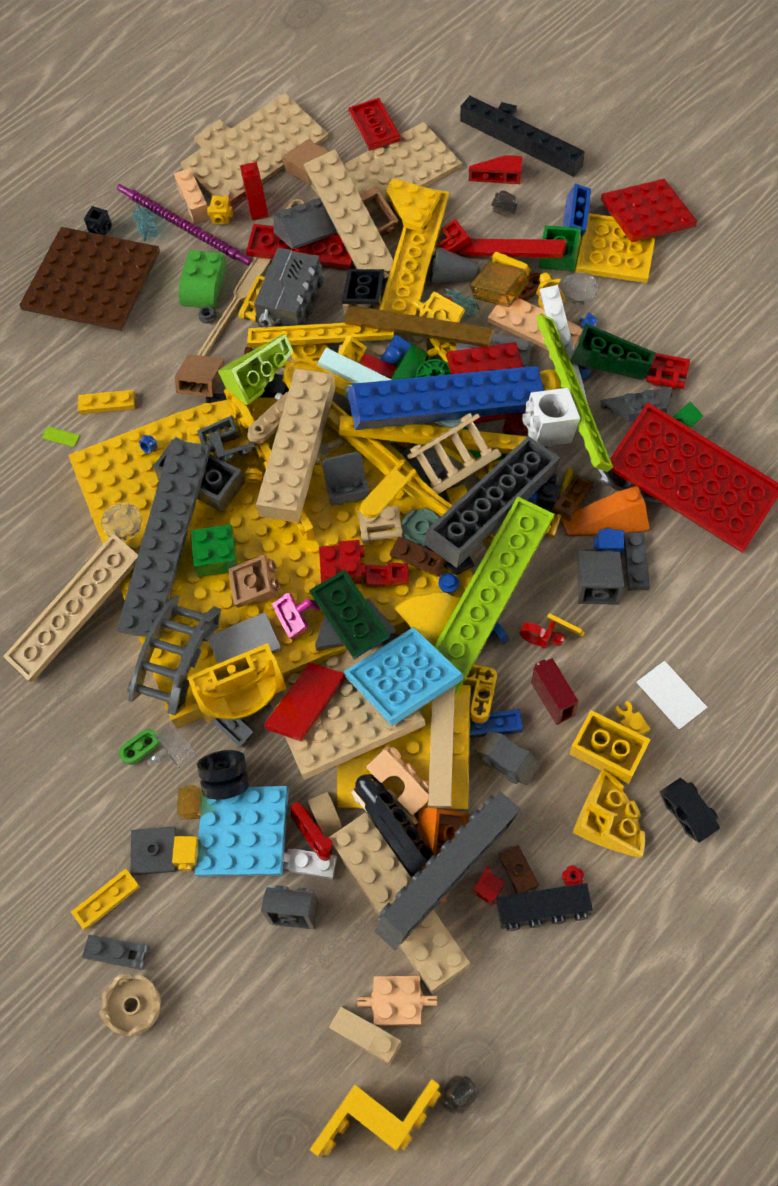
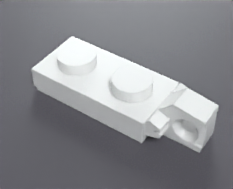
[283,848,337,879]

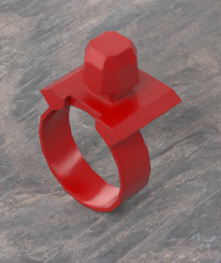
[519,621,565,649]

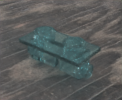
[133,203,158,241]
[443,288,480,317]

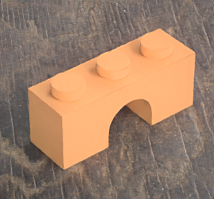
[174,168,211,224]
[366,745,429,815]

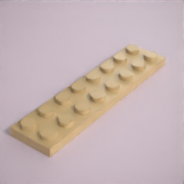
[304,149,394,281]
[3,533,138,683]

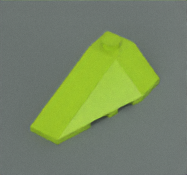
[218,334,293,405]

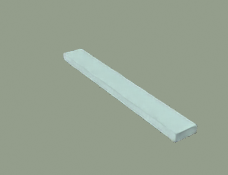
[317,348,462,428]

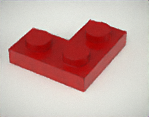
[435,219,472,253]

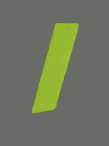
[42,426,80,447]

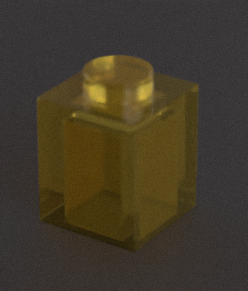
[177,785,203,820]

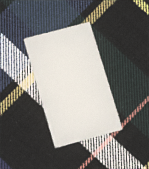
[636,661,708,729]

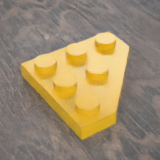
[386,178,441,232]

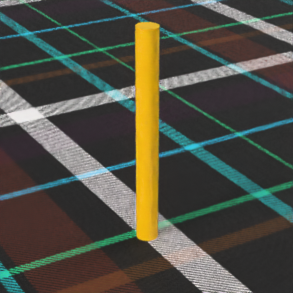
[547,468,574,538]

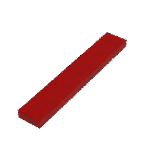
[459,239,567,258]

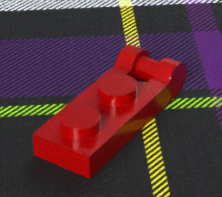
[291,802,332,861]

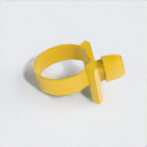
[536,272,565,309]

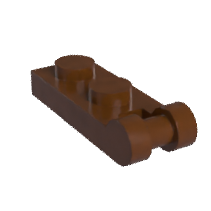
[551,475,594,521]
[389,537,448,578]

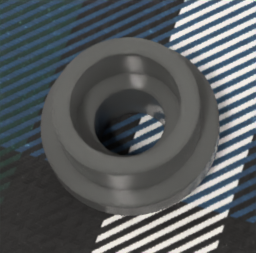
[198,306,217,323]

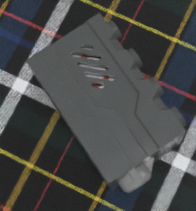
[254,248,324,328]

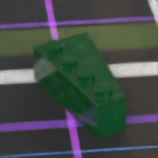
[570,323,655,380]

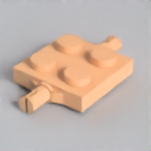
[357,976,437,1026]

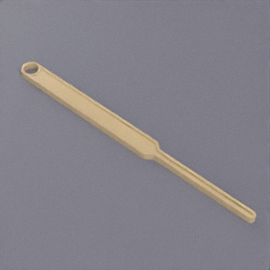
[197,199,304,356]

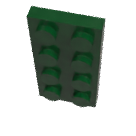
[309,569,390,659]

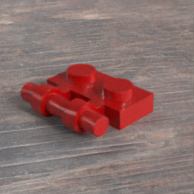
[646,353,690,390]

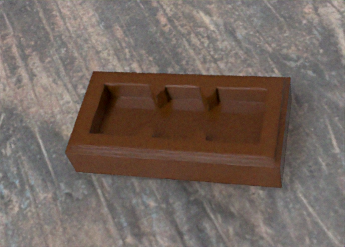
[498,845,539,894]

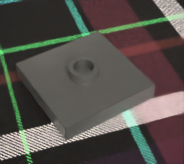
[130,826,176,875]

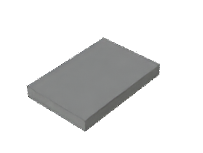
[208,613,281,664]

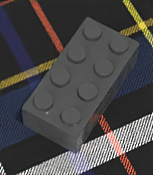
[153,437,245,512]

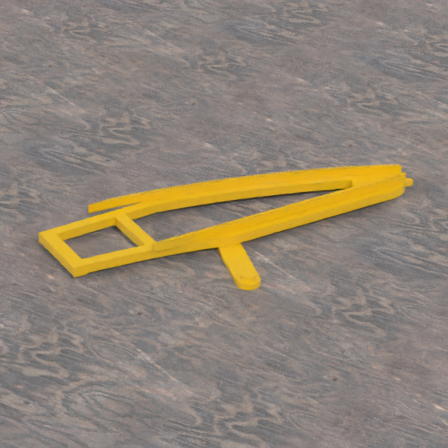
[282,359,551,548]

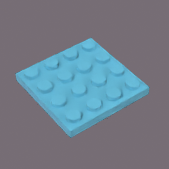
[344,627,463,726]
[194,786,289,877]

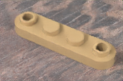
[247,392,288,444]

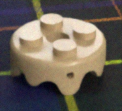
[99,974,161,1036]

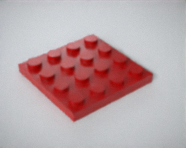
[601,179,697,243]
[446,342,525,424]

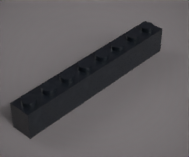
[460,96,585,177]

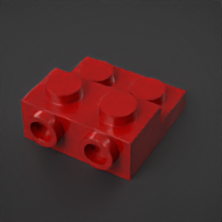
[319,540,366,584]

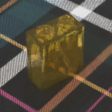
[469,261,529,307]

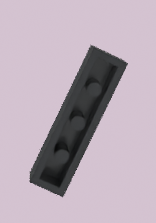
[496,883,593,931]

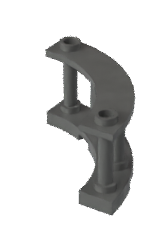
[127,595,221,715]

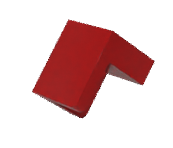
[473,867,505,906]

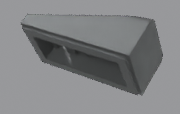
[197,415,242,445]

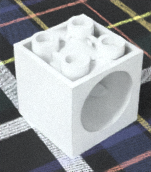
[522,388,580,447]

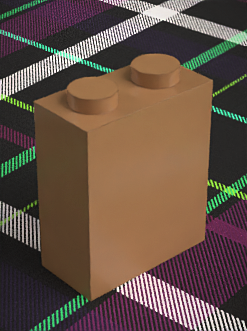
[281,139,330,185]
[175,354,224,397]

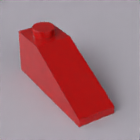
[469,155,523,184]

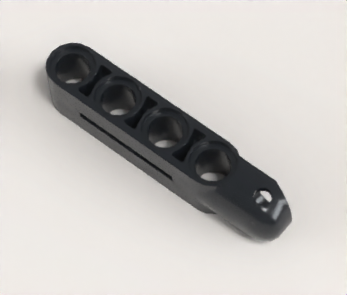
[355,774,434,874]

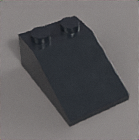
[342,269,385,304]

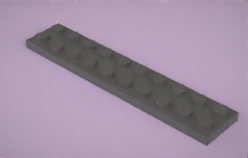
[117,439,211,638]

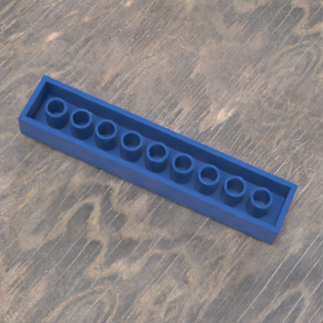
[348,366,544,430]

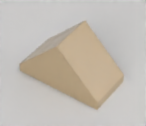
[307,792,343,837]

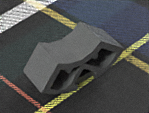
[475,731,541,785]

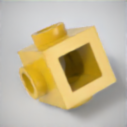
[207,196,233,224]

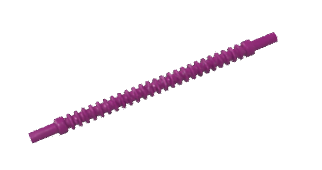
[117,184,252,266]

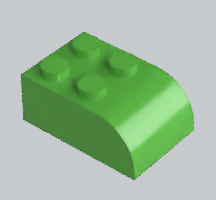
[179,250,227,310]

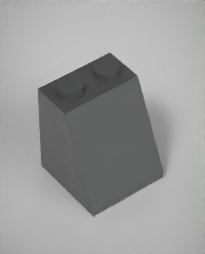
[577,549,624,605]

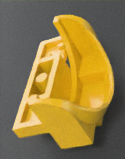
[187,643,287,723]

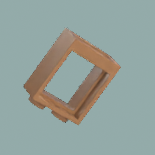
[360,186,398,237]

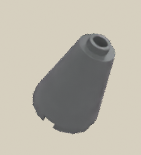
[430,247,480,284]

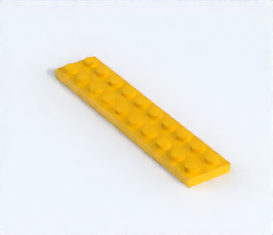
[379,189,449,316]

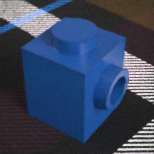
[593,528,624,557]

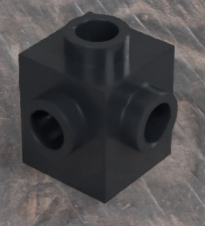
[84,206,112,236]

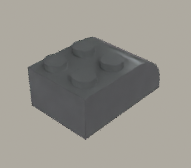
[261,885,318,930]

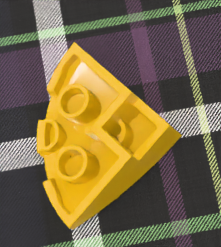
[394,591,461,646]
[572,769,645,858]

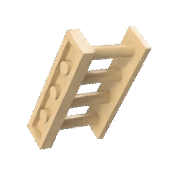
[407,413,501,494]

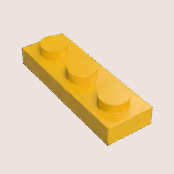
[78,390,135,415]
[71,869,140,931]

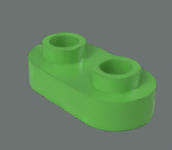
[119,729,160,765]

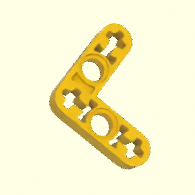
[463,665,497,724]

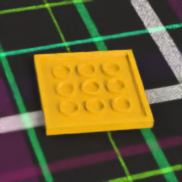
[575,213,655,283]

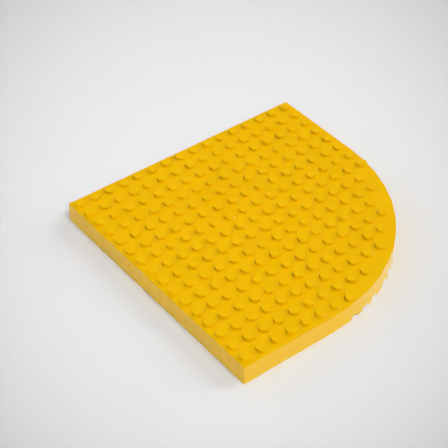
[68,398,473,729]

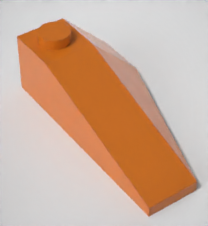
[560,486,650,536]

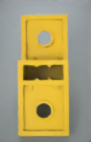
[310,1079,441,1158]

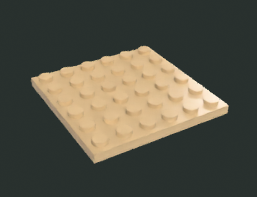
[269,643,426,780]

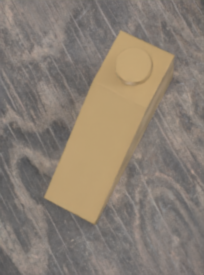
[329,1007,402,1065]

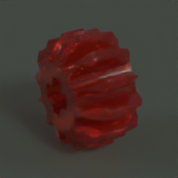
[502,413,528,437]

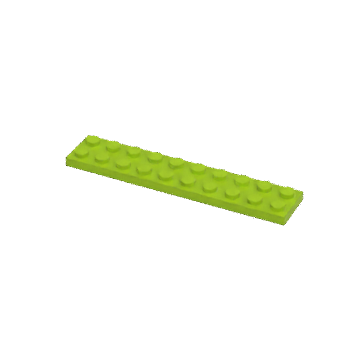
[434,496,554,696]

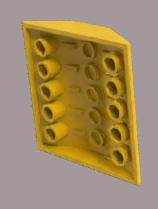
[337,685,471,810]

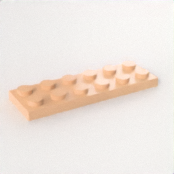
[488,292,582,351]

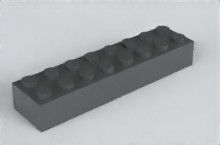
[424,436,560,568]
[374,791,520,951]

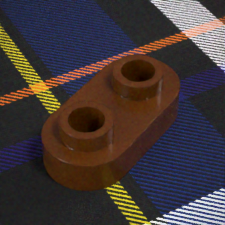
[513,273,541,301]

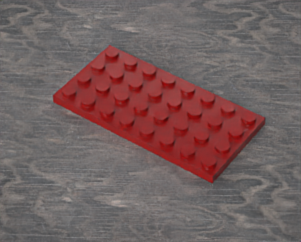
[610,402,778,553]

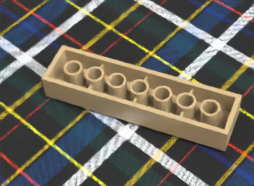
[256,369,336,523]
[328,812,470,995]

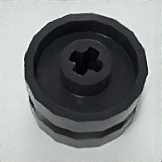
[197,750,250,800]

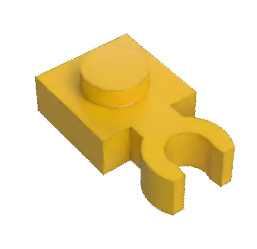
[615,701,650,735]

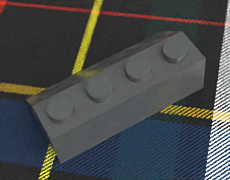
[273,198,338,249]

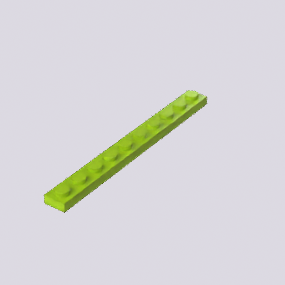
[536,313,613,472]

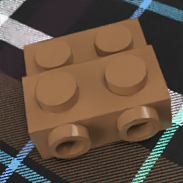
[228,555,280,608]

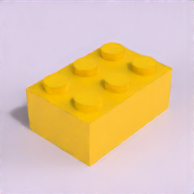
[569,710,651,785]

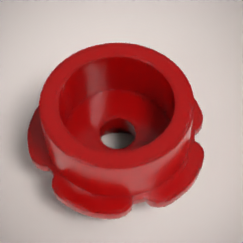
[562,865,584,886]

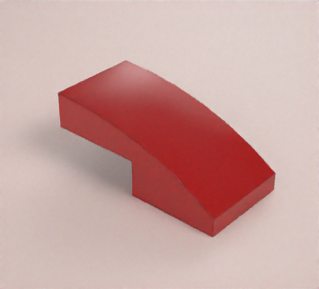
[365,562,409,587]

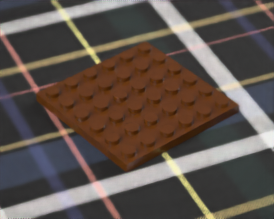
[19,227,160,331]

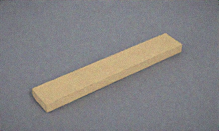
[428,685,455,808]

